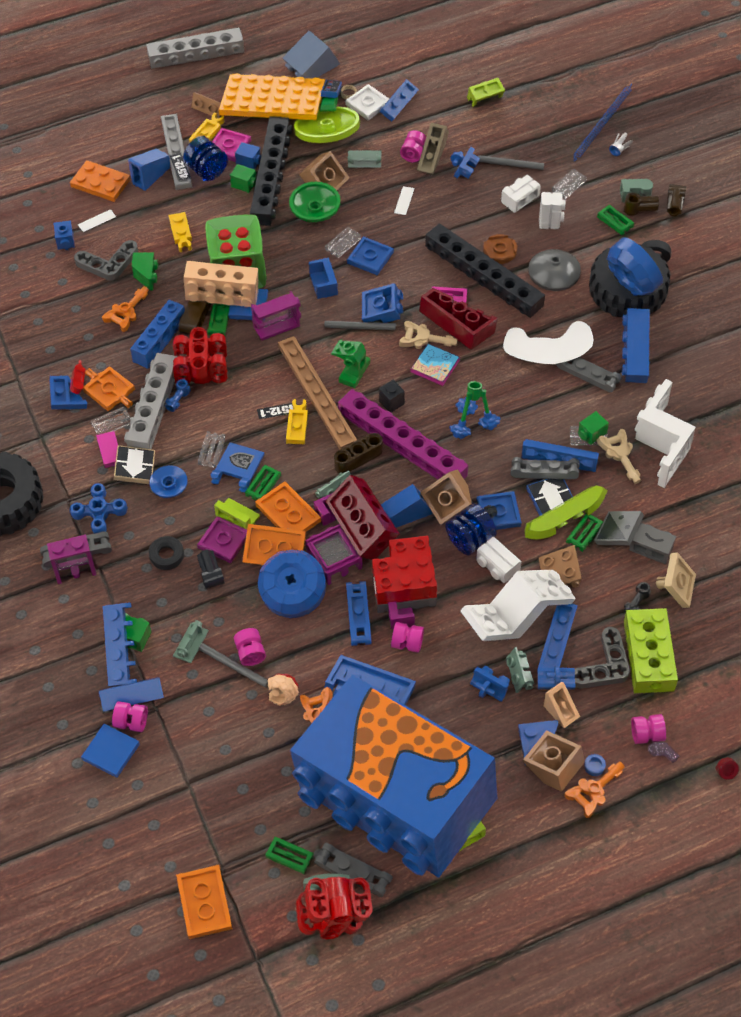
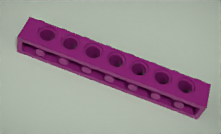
[338,389,468,480]

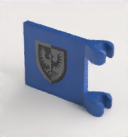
[211,442,265,493]

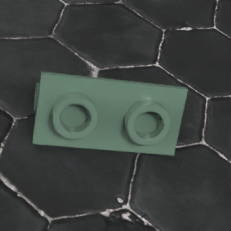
[348,150,381,168]
[315,471,350,499]
[173,620,209,663]
[506,647,534,693]

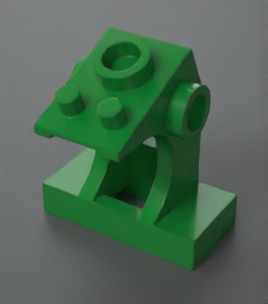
[331,340,370,388]

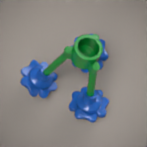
[450,381,501,439]

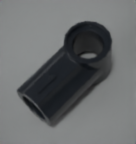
[197,549,225,589]

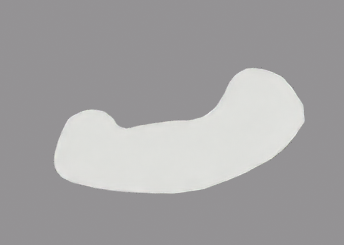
[503,321,594,364]

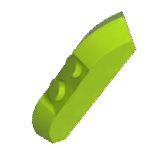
[525,485,608,539]

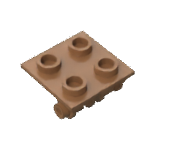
[538,545,582,588]

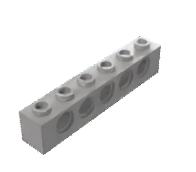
[146,28,244,69]
[124,353,178,450]

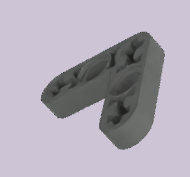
[74,240,138,281]
[575,627,630,689]

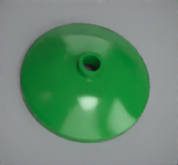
[289,182,340,222]

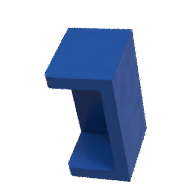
[308,258,338,299]

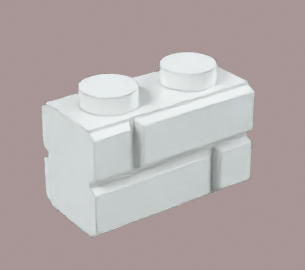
[501,175,541,213]
[539,192,566,229]
[477,537,521,583]

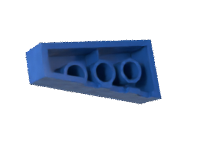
[622,308,650,383]

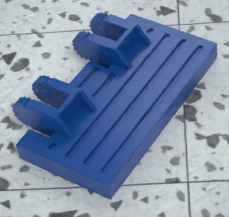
[325,655,416,705]

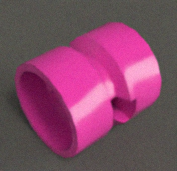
[400,130,426,162]
[391,622,424,653]
[234,628,266,666]
[112,701,148,732]
[631,714,666,744]

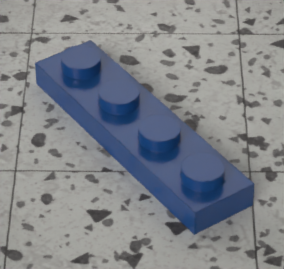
[538,604,577,668]

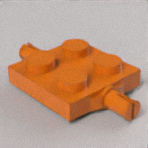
[83,366,135,411]

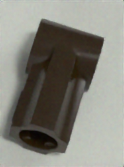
[667,184,686,216]
[623,193,659,216]

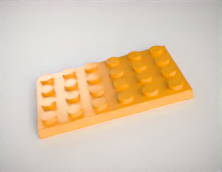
[219,74,325,120]

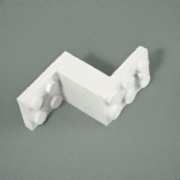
[635,379,696,488]
[461,570,576,641]

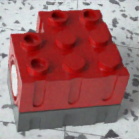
[372,536,437,613]

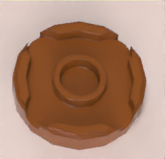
[483,234,517,264]

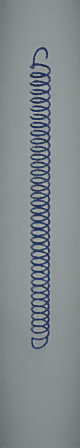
[574,84,632,161]

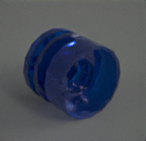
[183,136,228,181]
[445,503,497,555]

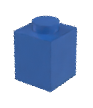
[235,142,262,170]

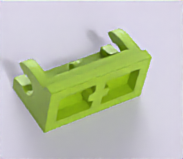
[467,78,505,106]

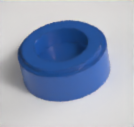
[584,754,606,776]

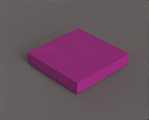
[197,516,247,563]

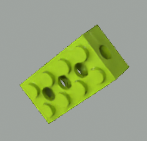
[624,608,678,693]

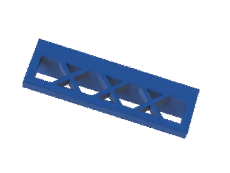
[521,439,599,472]

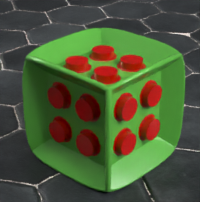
[205,215,266,289]

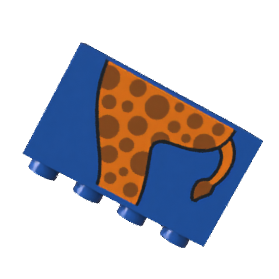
[290,674,497,878]

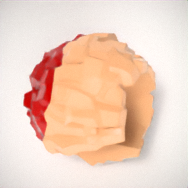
[268,673,299,706]

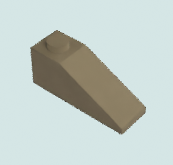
[417,123,449,174]

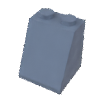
[283,31,340,78]

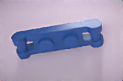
[346,581,372,646]

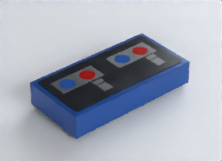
[321,80,342,98]

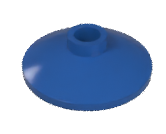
[149,465,188,498]

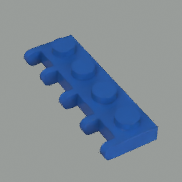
[103,603,137,687]

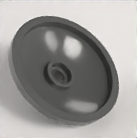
[528,249,581,291]

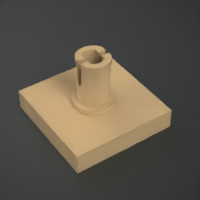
[656,553,696,608]

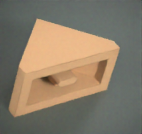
[544,682,580,728]

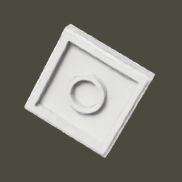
[345,84,389,120]

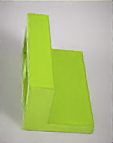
[214,498,260,529]

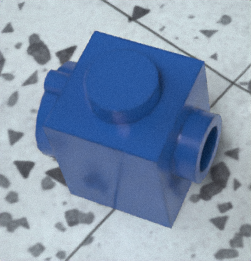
[54,220,75,250]

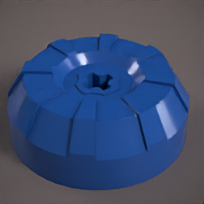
[607,237,663,296]
[258,550,326,618]

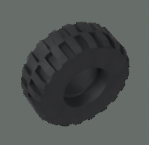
[589,244,671,319]
[0,452,43,536]

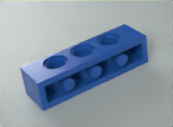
[130,300,185,369]

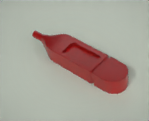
[70,360,85,394]

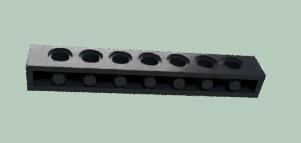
[250,116,292,226]
[425,223,545,318]

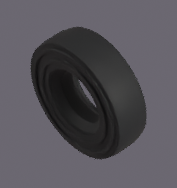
[642,240,671,262]
[149,536,184,570]

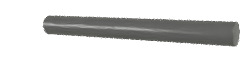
[478,155,544,170]
[324,321,396,330]
[199,643,268,688]

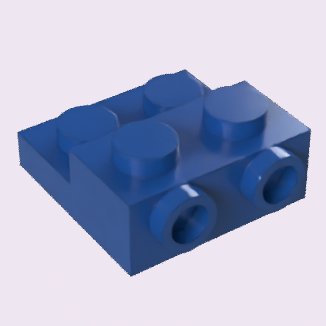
[362,283,403,323]

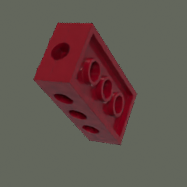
[326,475,399,560]

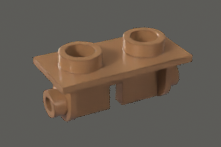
[191,92,221,118]

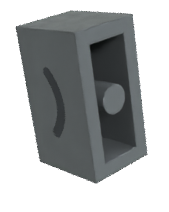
[629,523,676,564]

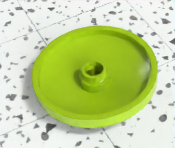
[294,107,360,143]

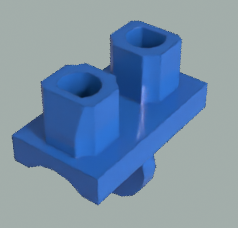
[451,147,480,179]
[470,666,510,702]
[537,666,576,689]

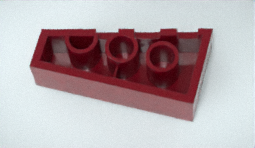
[419,288,498,350]

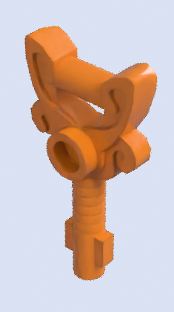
[102,286,149,332]
[300,687,333,723]
[565,761,625,818]

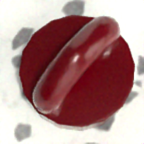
[715,757,739,780]

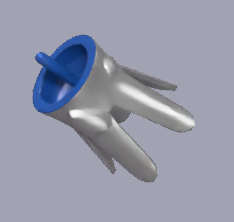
[609,133,633,156]

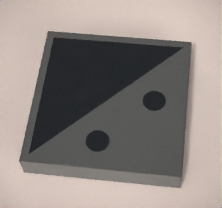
[594,511,644,545]

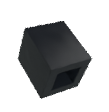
[379,379,405,412]

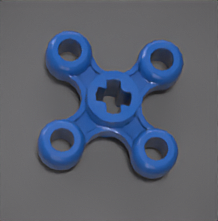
[70,483,128,534]

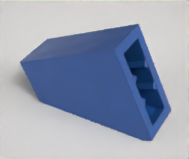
[128,149,171,191]
[381,484,433,528]

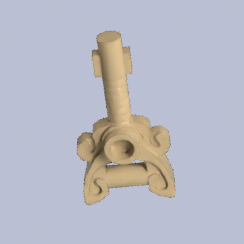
[399,321,458,349]
[597,429,641,484]

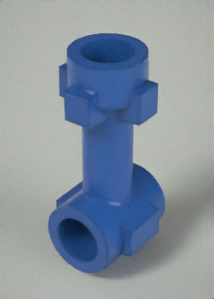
[165,379,190,412]

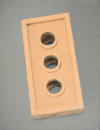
[184,261,258,307]

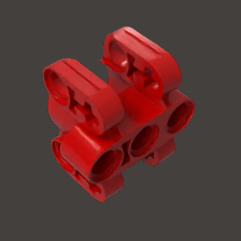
[173,327,228,384]
[296,877,372,939]

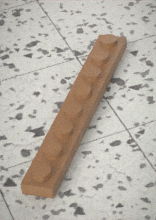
[278,336,357,449]

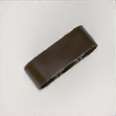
[178,300,212,335]
[334,433,383,473]

